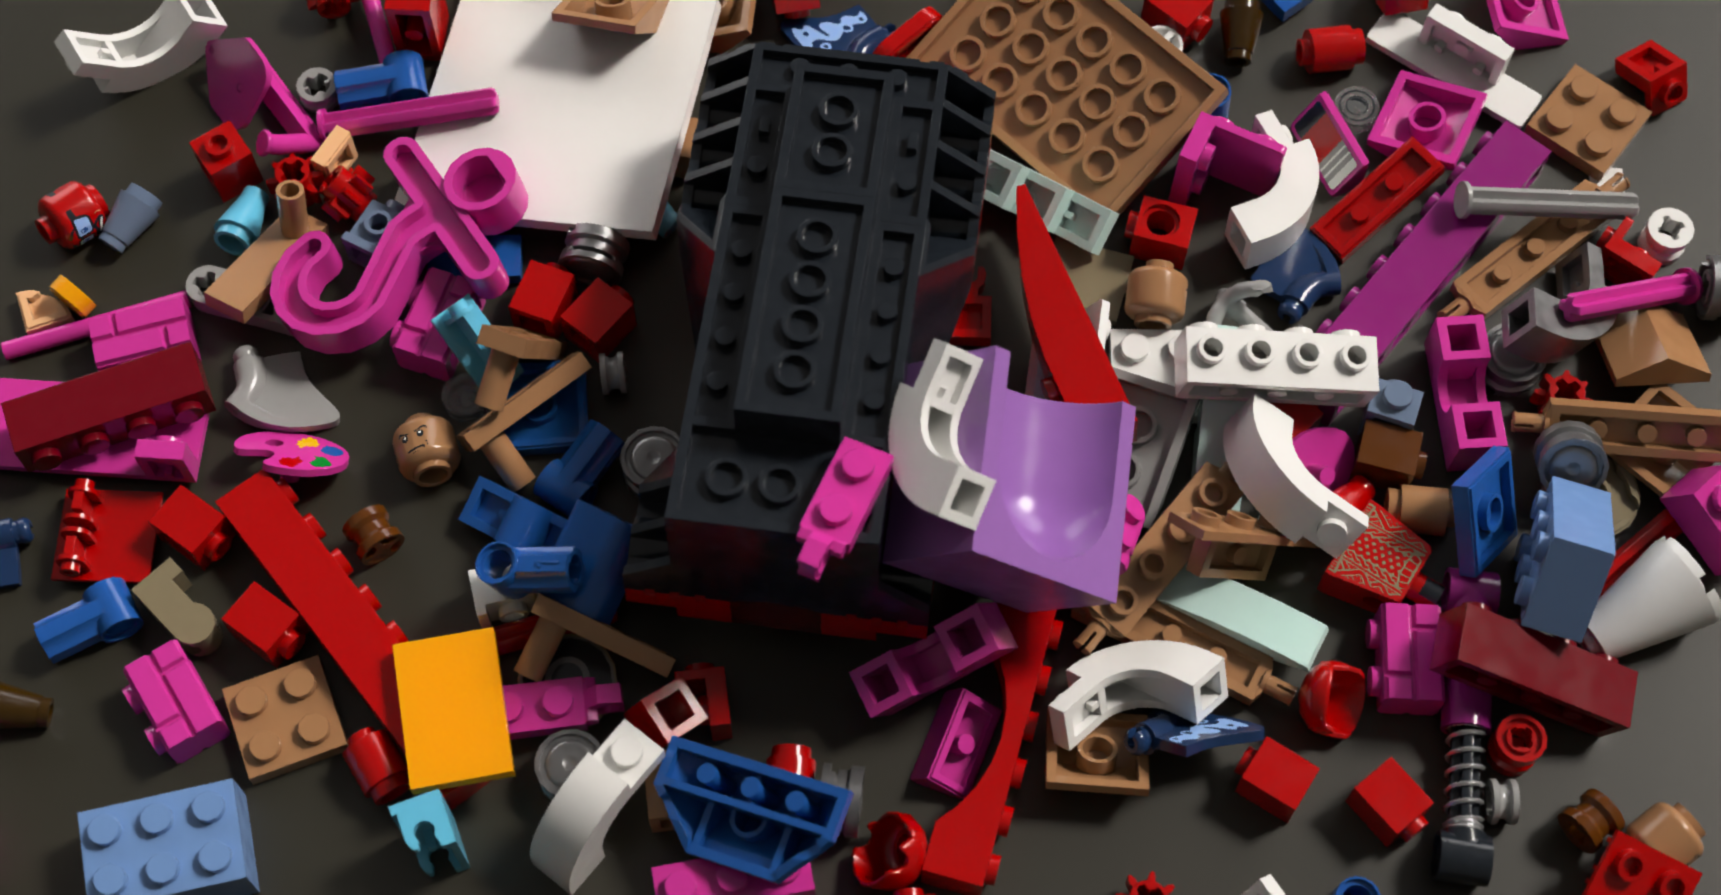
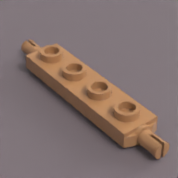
[1437,172,1630,320]
[1511,397,1721,462]
[1073,460,1244,656]
[1070,600,1298,706]

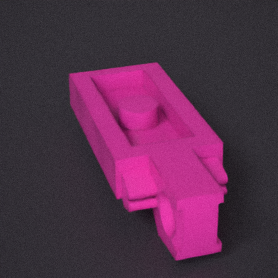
[796,436,894,582]
[503,676,624,740]

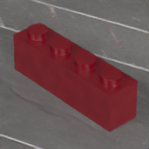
[1,341,217,472]
[1429,601,1638,737]

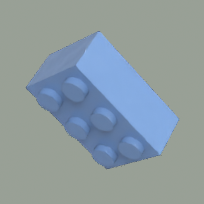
[1514,476,1616,643]
[77,778,260,895]

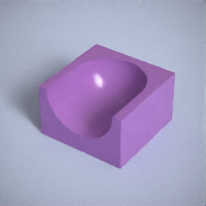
[882,345,1136,613]

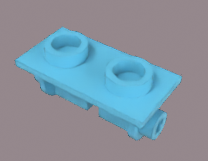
[430,293,524,388]

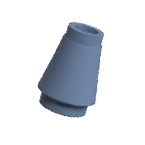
[98,182,163,254]

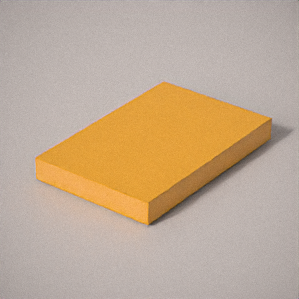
[392,627,515,795]

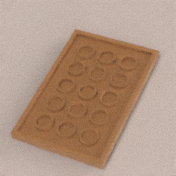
[906,0,1229,217]

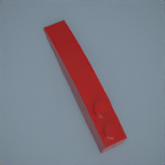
[1016,184,1138,442]

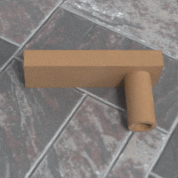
[204,180,330,324]
[474,324,568,412]
[456,352,592,492]
[513,593,676,682]

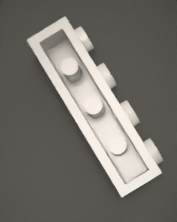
[1174,322,1379,407]

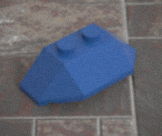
[653,735,854,884]

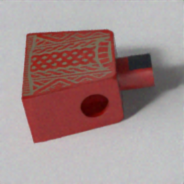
[1317,499,1446,614]

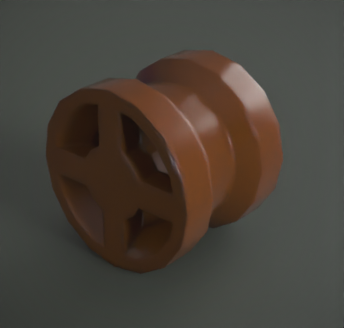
[342,504,405,565]
[1558,788,1625,854]

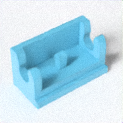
[388,789,471,876]

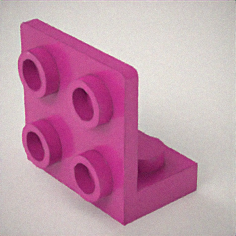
[1168,111,1287,206]

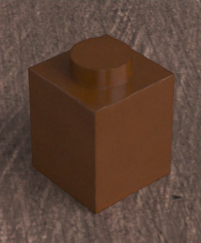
[1349,418,1428,490]

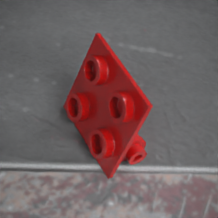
[51,478,164,584]
[1582,829,1703,895]

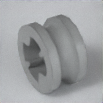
[296,67,338,113]
[599,351,627,396]
[1484,778,1520,825]

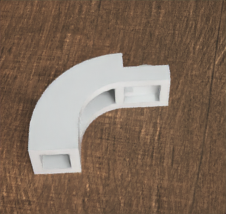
[54,0,228,93]
[1224,110,1319,270]
[888,338,996,531]
[1223,393,1369,559]
[1048,640,1228,751]
[530,719,666,895]

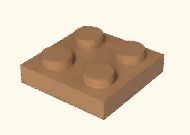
[1524,64,1652,182]
[222,655,348,785]

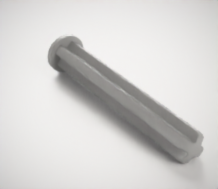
[1454,181,1640,220]

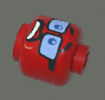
[35,181,109,250]

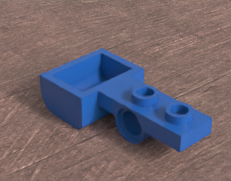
[458,476,633,625]

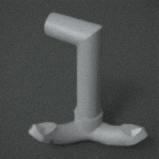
[1206,280,1305,331]

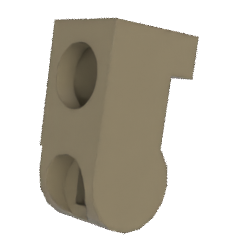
[131,557,223,657]

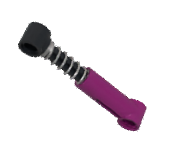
[1431,567,1501,887]

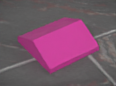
[1486,0,1569,50]
[1367,70,1487,170]

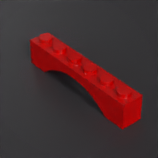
[921,602,1064,895]

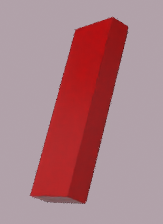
[1310,136,1445,264]

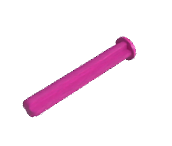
[316,87,500,143]
[1558,268,1703,322]

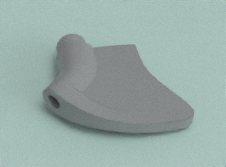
[224,345,340,432]

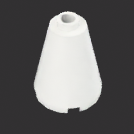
[1578,536,1721,658]

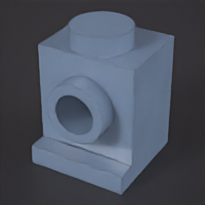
[341,199,405,268]
[1357,378,1424,435]

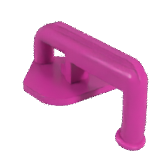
[205,37,322,157]

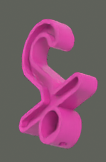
[270,137,528,354]

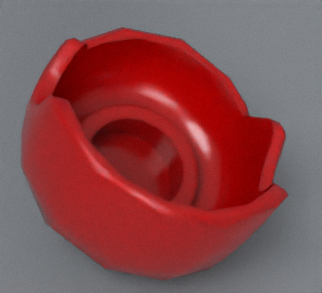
[1298,660,1366,739]
[852,811,928,891]

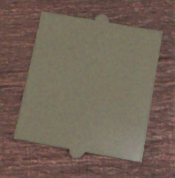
[1054,236,1135,326]

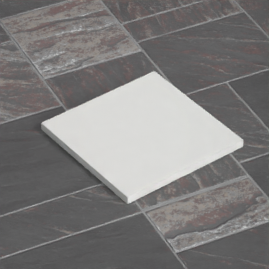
[395,0,721,240]

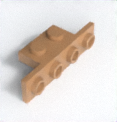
[1167,507,1319,581]

